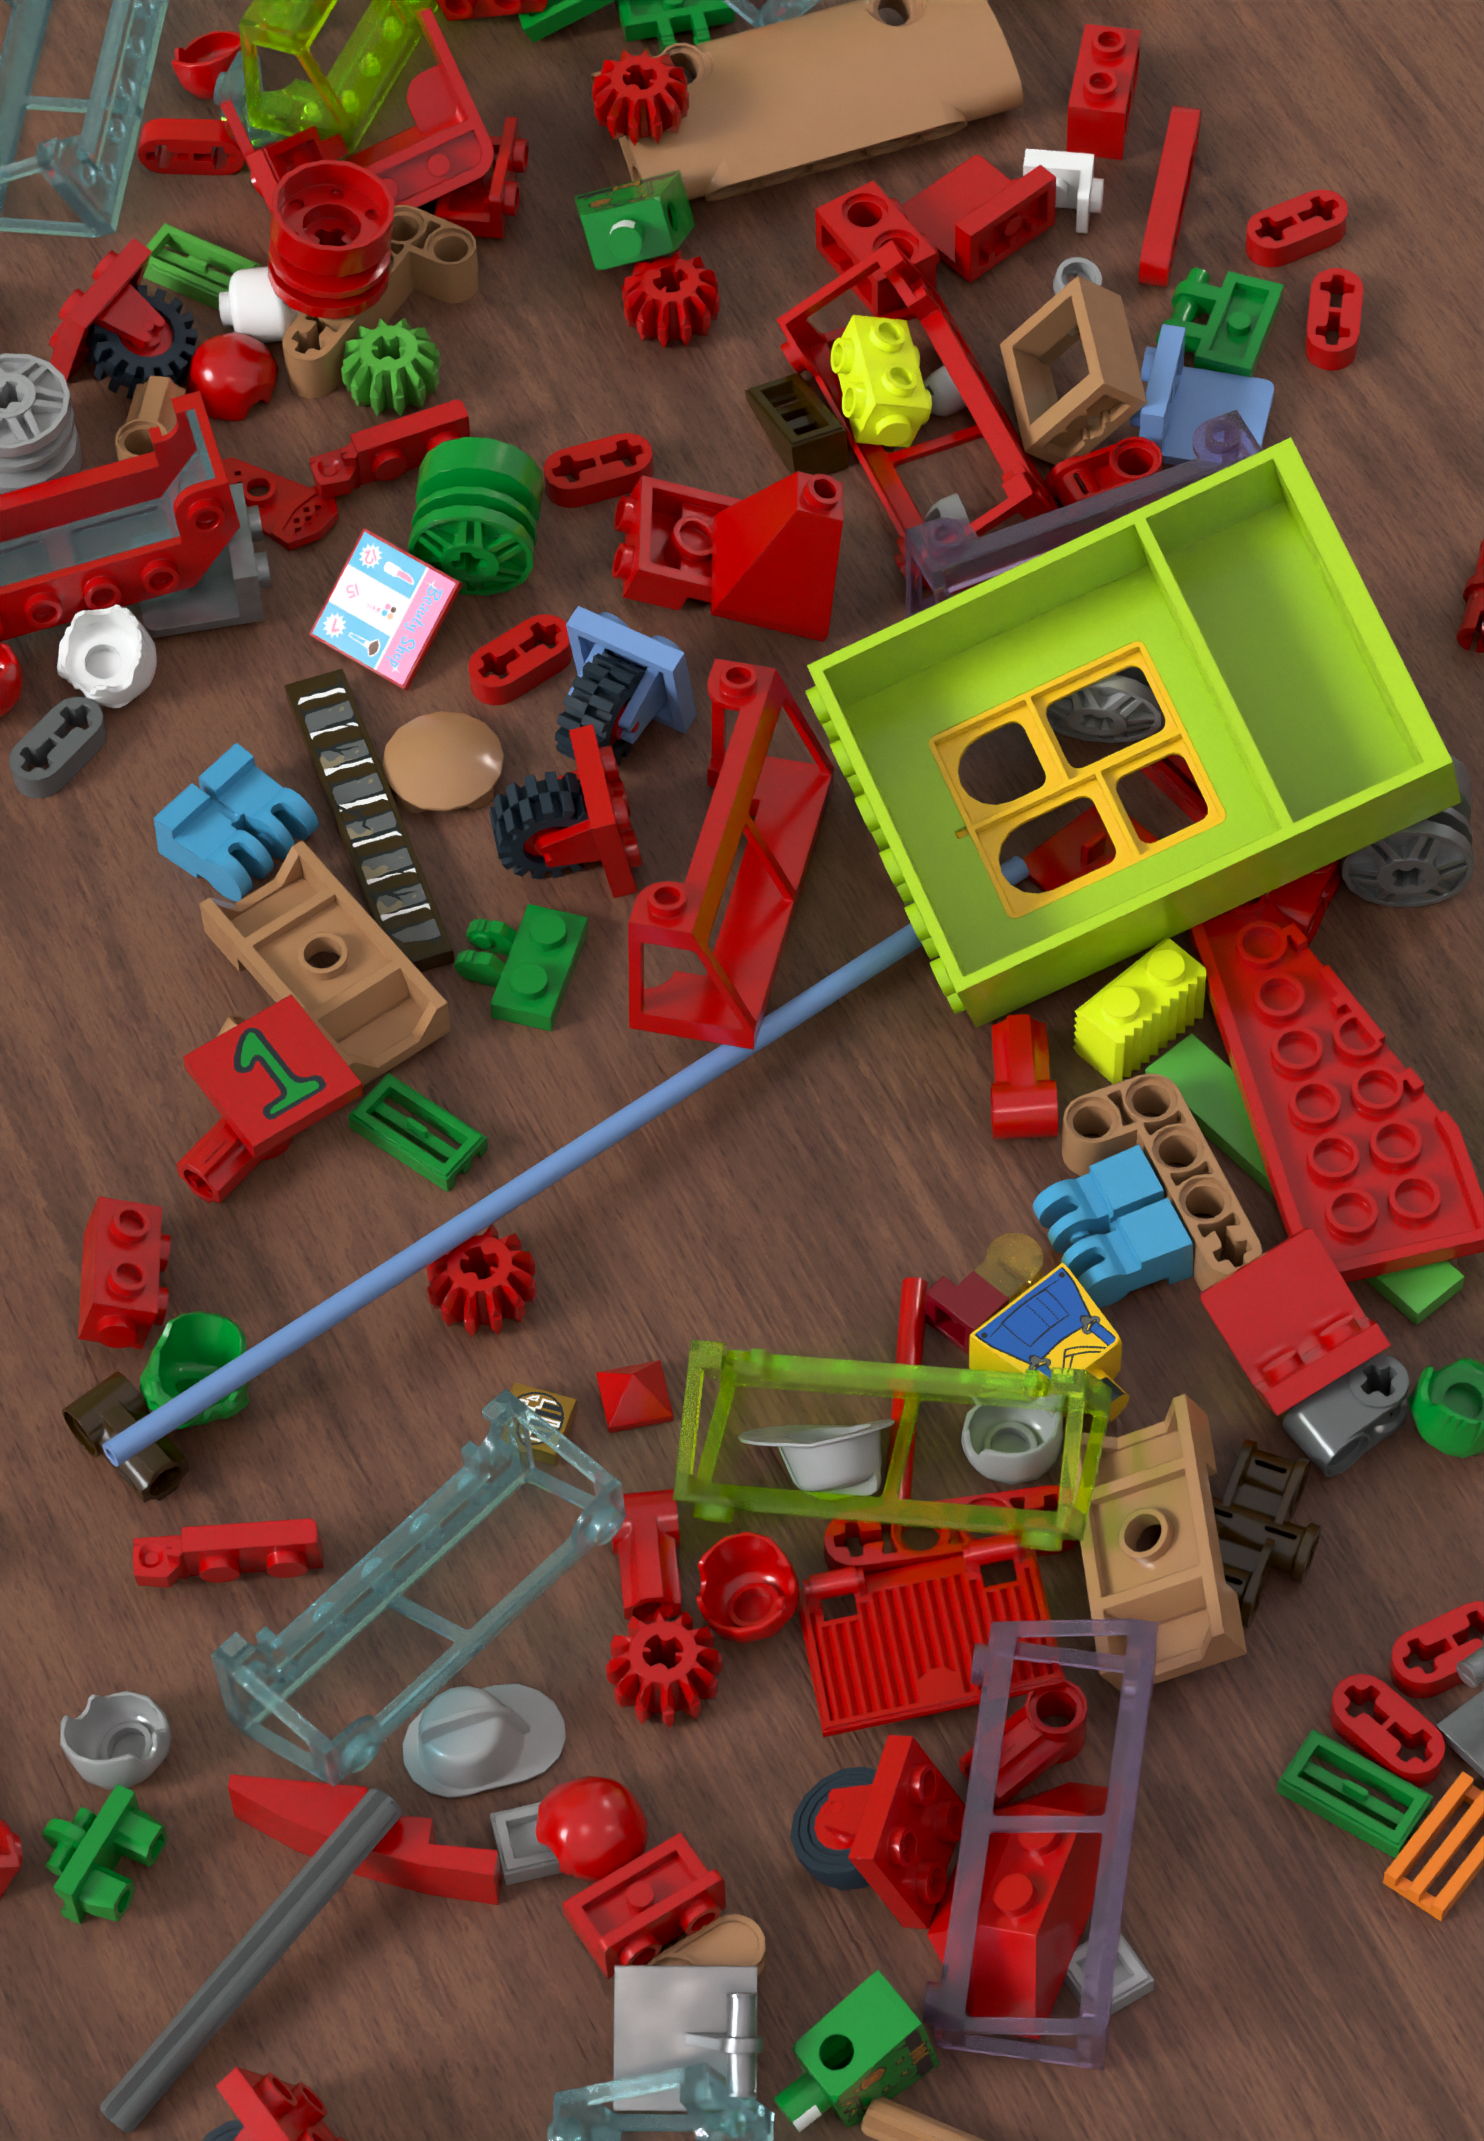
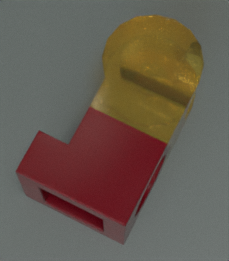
[926,1232,1044,1356]

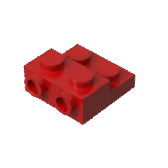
[612,475,741,611]

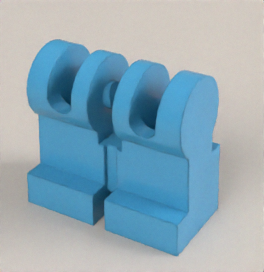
[153,743,319,902]
[1032,1144,1193,1308]

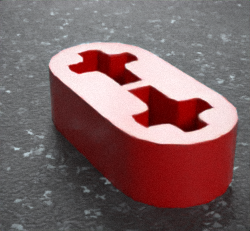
[137,118,244,176]
[1245,189,1348,268]
[1305,268,1364,371]
[543,433,654,508]
[468,614,573,706]
[1389,1601,1484,1699]
[1330,1674,1445,1788]

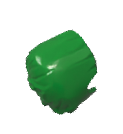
[139,1311,250,1429]
[1408,1357,1484,1458]

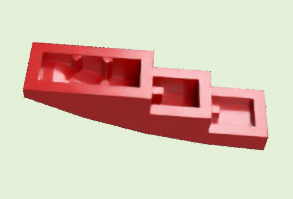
[228,1774,502,1905]

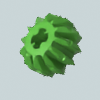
[341,317,441,417]

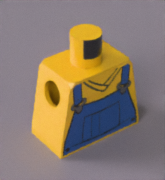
[969,1263,1129,1425]

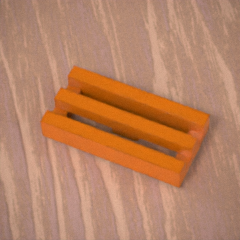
[1383,1771,1484,1921]

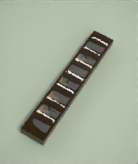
[285,668,455,972]

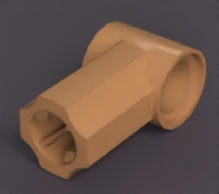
[115,376,187,461]

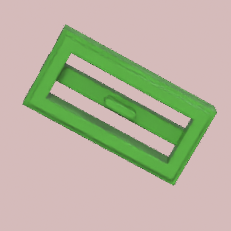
[143,223,262,310]

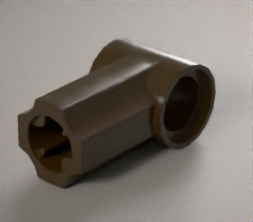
[62,1372,189,1503]

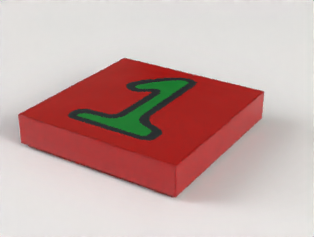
[183,994,363,1158]

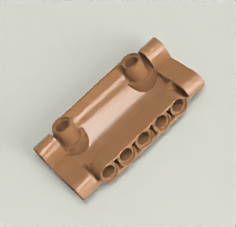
[591,0,1024,202]

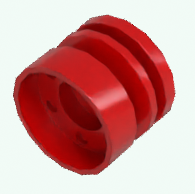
[268,160,395,319]

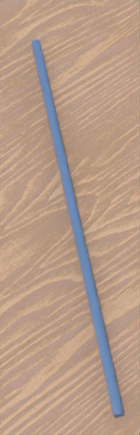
[102,856,1029,1467]

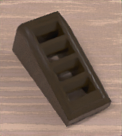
[745,373,849,475]

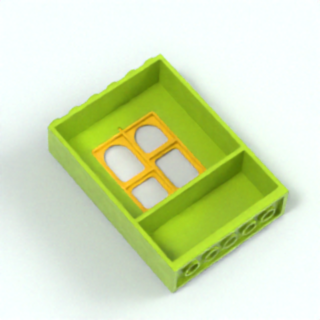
[805,437,1461,1028]

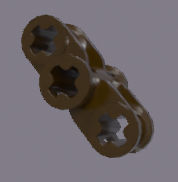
[1212,1439,1321,1629]

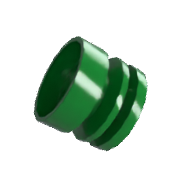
[408,437,544,596]

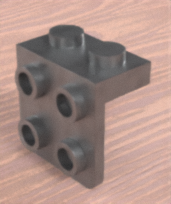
[131,483,272,638]

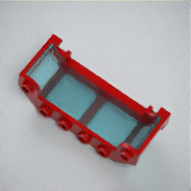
[0,391,241,642]

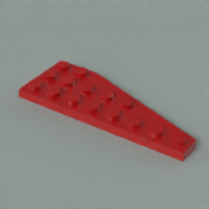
[1187,892,1484,1283]

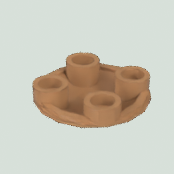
[382,711,504,813]

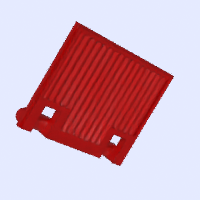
[798,1531,1067,1737]

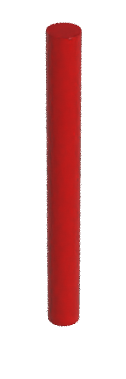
[883,1277,928,1508]

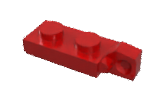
[246,126,349,210]
[309,399,471,499]
[133,1518,324,1588]

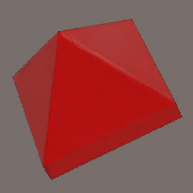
[596,1360,674,1433]

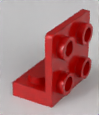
[902,155,1056,283]
[1199,1228,1391,1416]

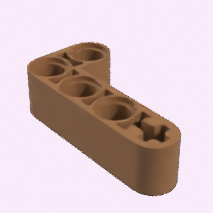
[282,205,480,399]
[1062,1073,1262,1292]

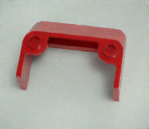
[218,7,494,214]

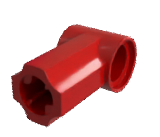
[990,1014,1058,1139]
[176,1117,292,1204]
[608,1489,682,1625]
[959,1680,1088,1808]

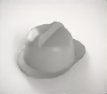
[738,1419,895,1502]
[403,1684,566,1799]

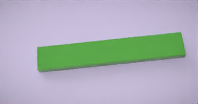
[1145,1033,1465,1326]

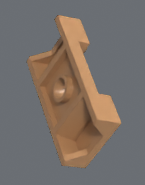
[199,840,451,1087]
[1065,1394,1247,1694]

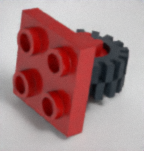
[48,238,198,399]
[489,724,643,898]

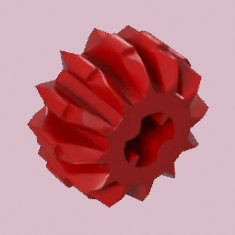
[592,47,690,147]
[622,249,720,349]
[426,1224,537,1338]
[606,1607,723,1729]

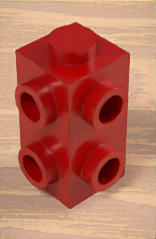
[78,1196,171,1349]

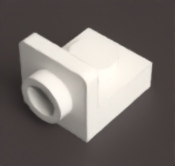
[1023,149,1104,234]

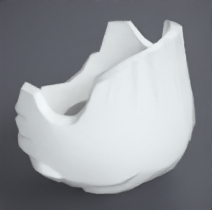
[57,604,157,708]

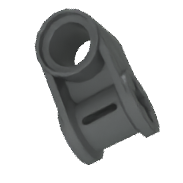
[1282,1354,1409,1477]

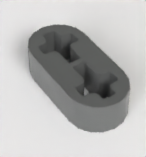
[9,697,107,798]

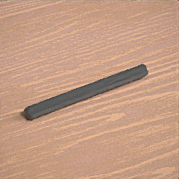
[100,1787,402,2133]

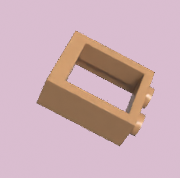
[1000,276,1147,465]

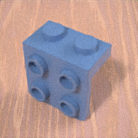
[1130,324,1274,472]

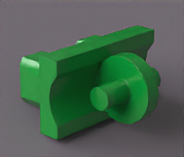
[42,1784,168,1925]

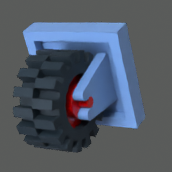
[555,606,697,766]

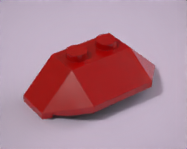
[927,1782,1136,2040]

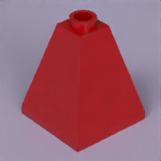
[711,471,844,642]

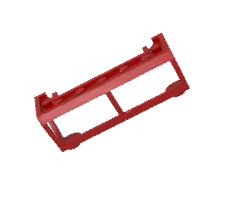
[776,240,1076,599]
[628,659,834,1050]

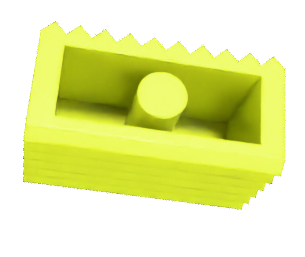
[1073,938,1206,1084]

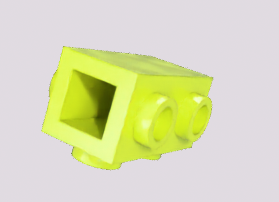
[831,315,932,447]

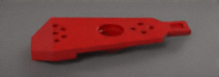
[197,457,339,551]

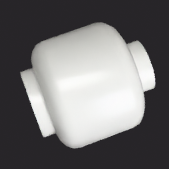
[219,266,301,343]

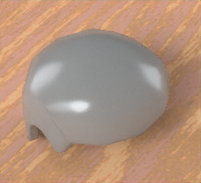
[961,1393,1064,1485]
[60,1690,172,1790]

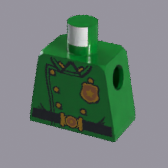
[574,170,695,270]
[772,1970,940,2133]

